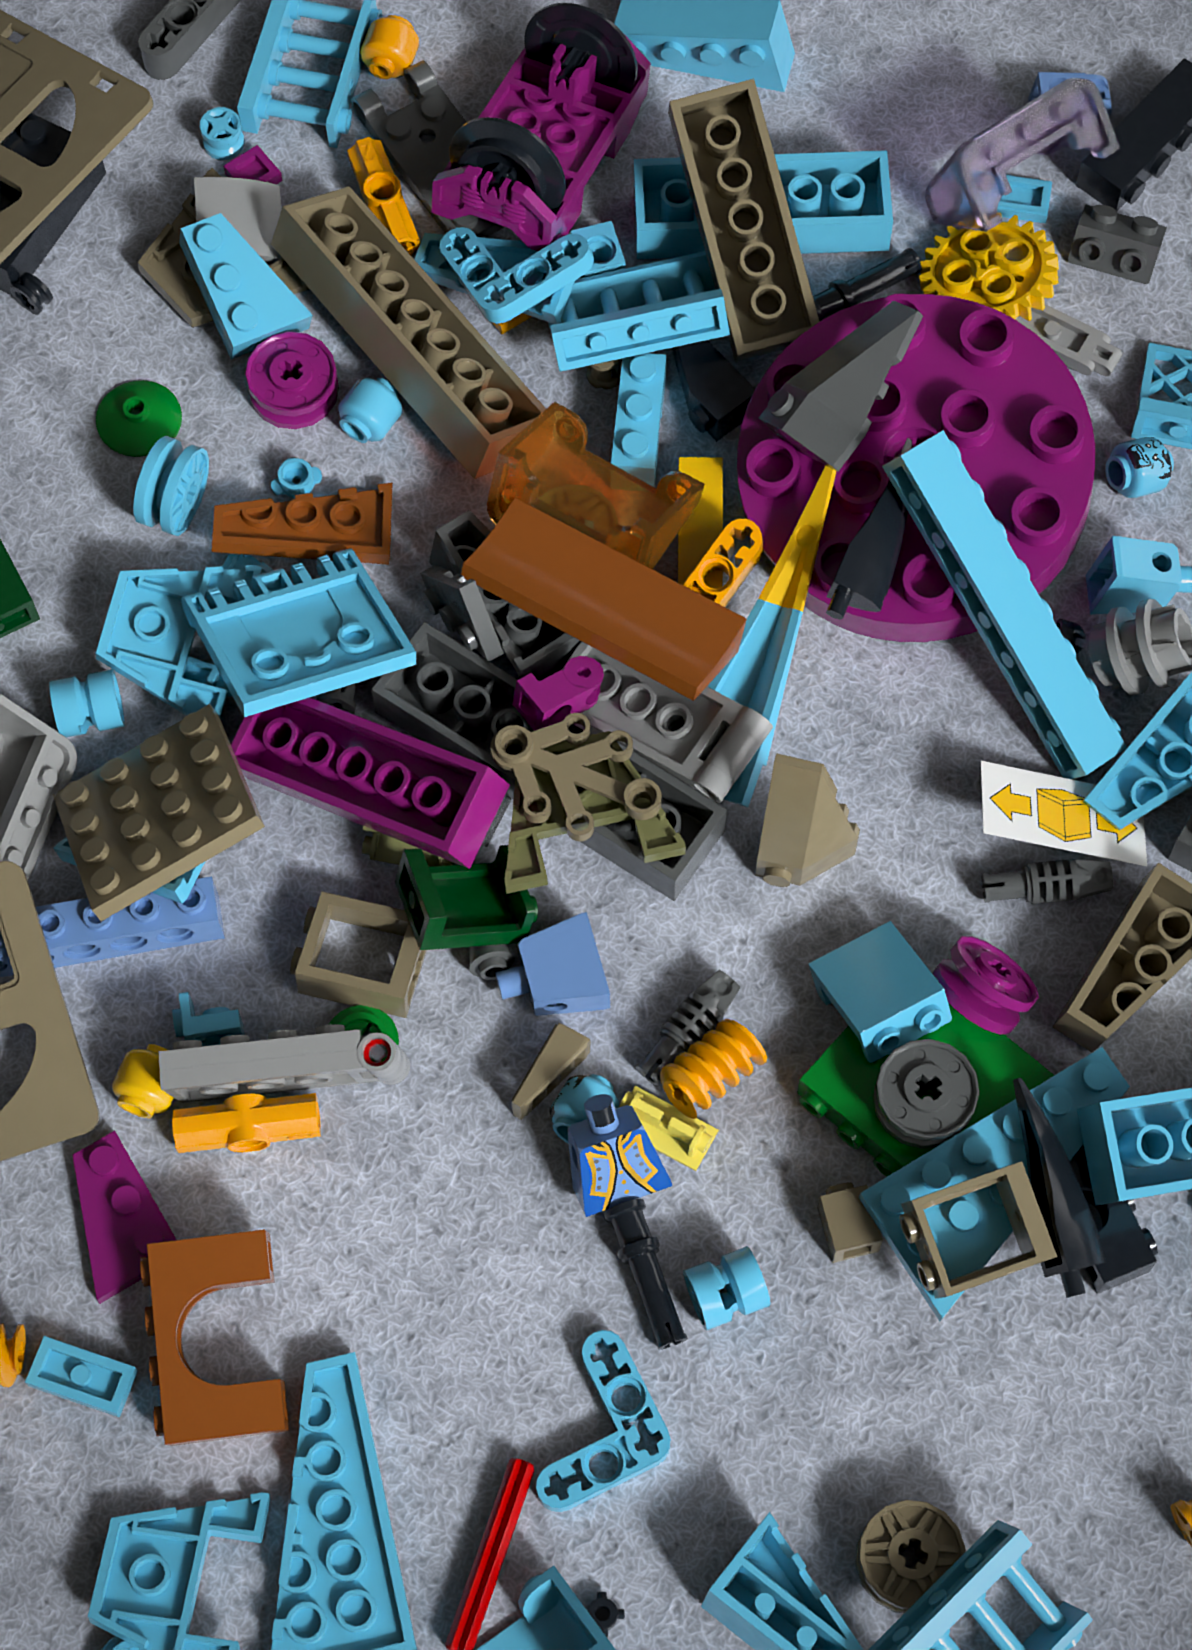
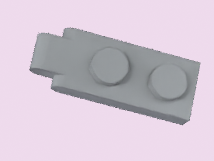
[1016,304,1123,376]

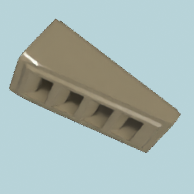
[511,1023,591,1120]

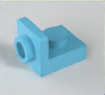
[172,992,245,1047]

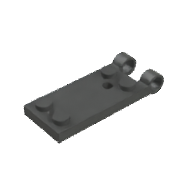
[351,60,505,238]

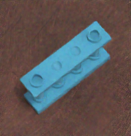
[237,0,382,148]
[548,251,730,372]
[868,1520,1093,1650]

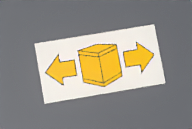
[981,761,1147,866]

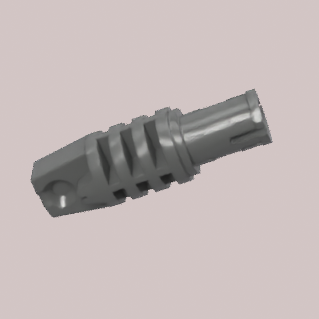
[981,859,1113,904]
[636,969,740,1087]

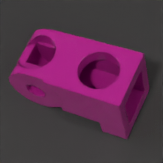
[512,656,604,731]

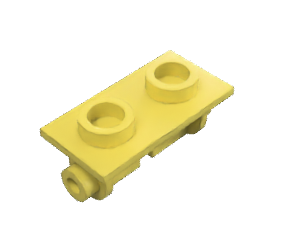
[619,1086,719,1171]

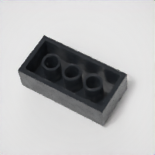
[0,113,106,296]

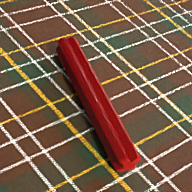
[445,1458,535,1650]

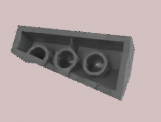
[429,510,581,680]

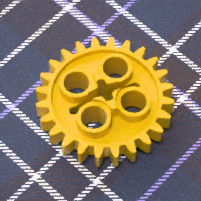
[919,213,1059,321]

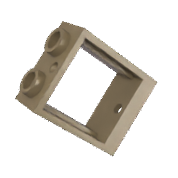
[290,891,427,1018]
[899,1161,1057,1299]

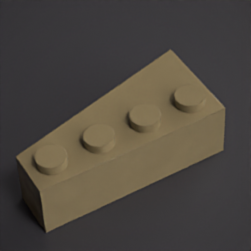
[1052,863,1192,1053]

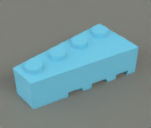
[614,0,795,92]

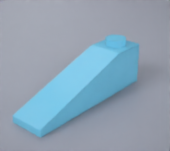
[1083,672,1192,830]

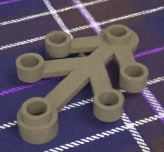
[491,713,662,842]

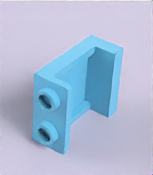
[808,921,952,1063]

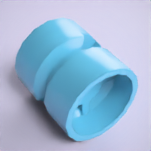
[49,669,125,738]
[683,1246,771,1331]

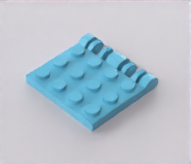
[181,548,416,717]

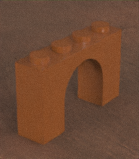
[140,1229,289,1446]

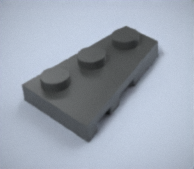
[420,565,504,662]

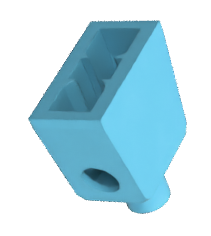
[1086,536,1192,615]

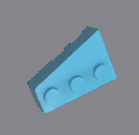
[179,213,313,360]
[701,1512,863,1650]

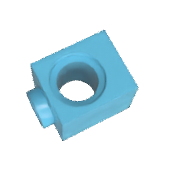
[571,221,626,278]

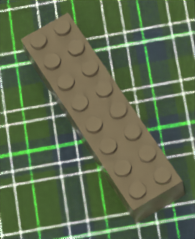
[271,186,555,479]

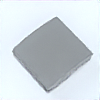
[194,177,282,265]

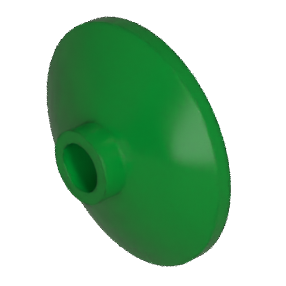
[96,380,182,457]

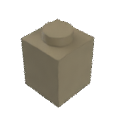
[817,1182,883,1263]

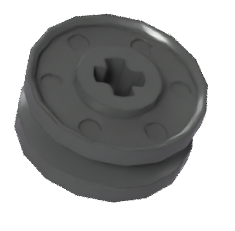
[873,1039,979,1149]

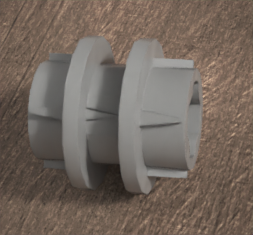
[1089,599,1192,695]

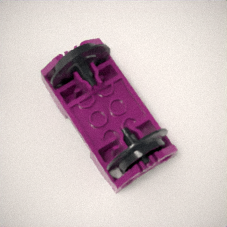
[431,3,651,251]

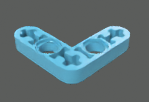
[439,227,594,324]
[536,1330,671,1512]

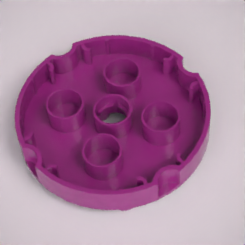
[737,294,1095,642]

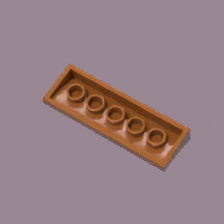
[461,498,747,701]

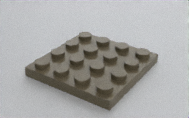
[53,704,265,921]

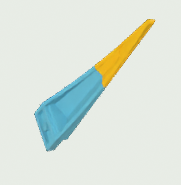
[708,465,836,808]

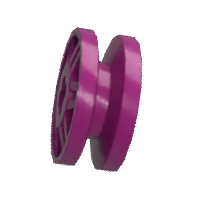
[245,332,339,429]
[932,936,1039,1035]

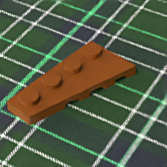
[212,482,393,565]

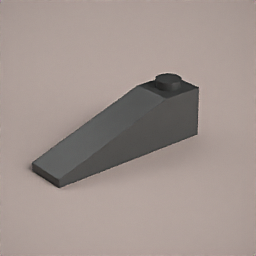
[759,301,923,472]

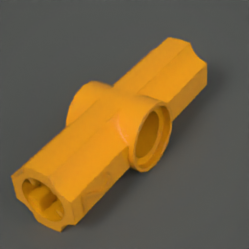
[347,137,421,256]
[172,1093,321,1153]

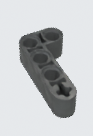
[138,0,240,80]

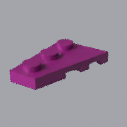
[73,1131,177,1304]

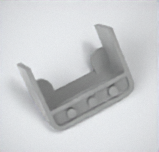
[0,694,77,881]

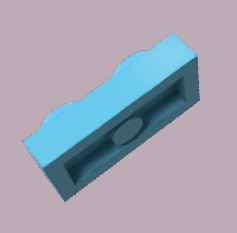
[25,1336,138,1418]

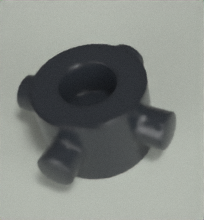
[587,1592,625,1637]

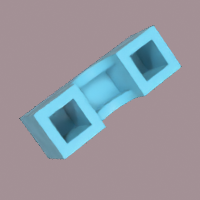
[611,353,666,493]

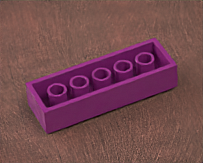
[231,697,510,869]

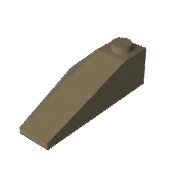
[755,753,860,887]

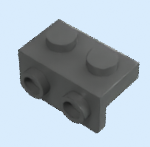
[1068,204,1167,284]

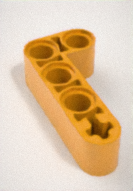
[683,519,763,607]

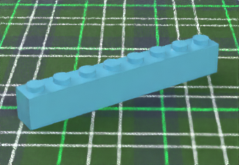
[882,430,1127,779]

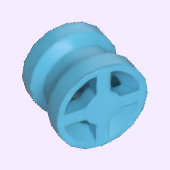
[200,107,244,160]

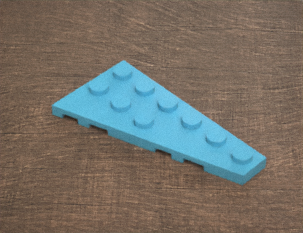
[859,1047,1130,1322]
[271,1352,417,1650]

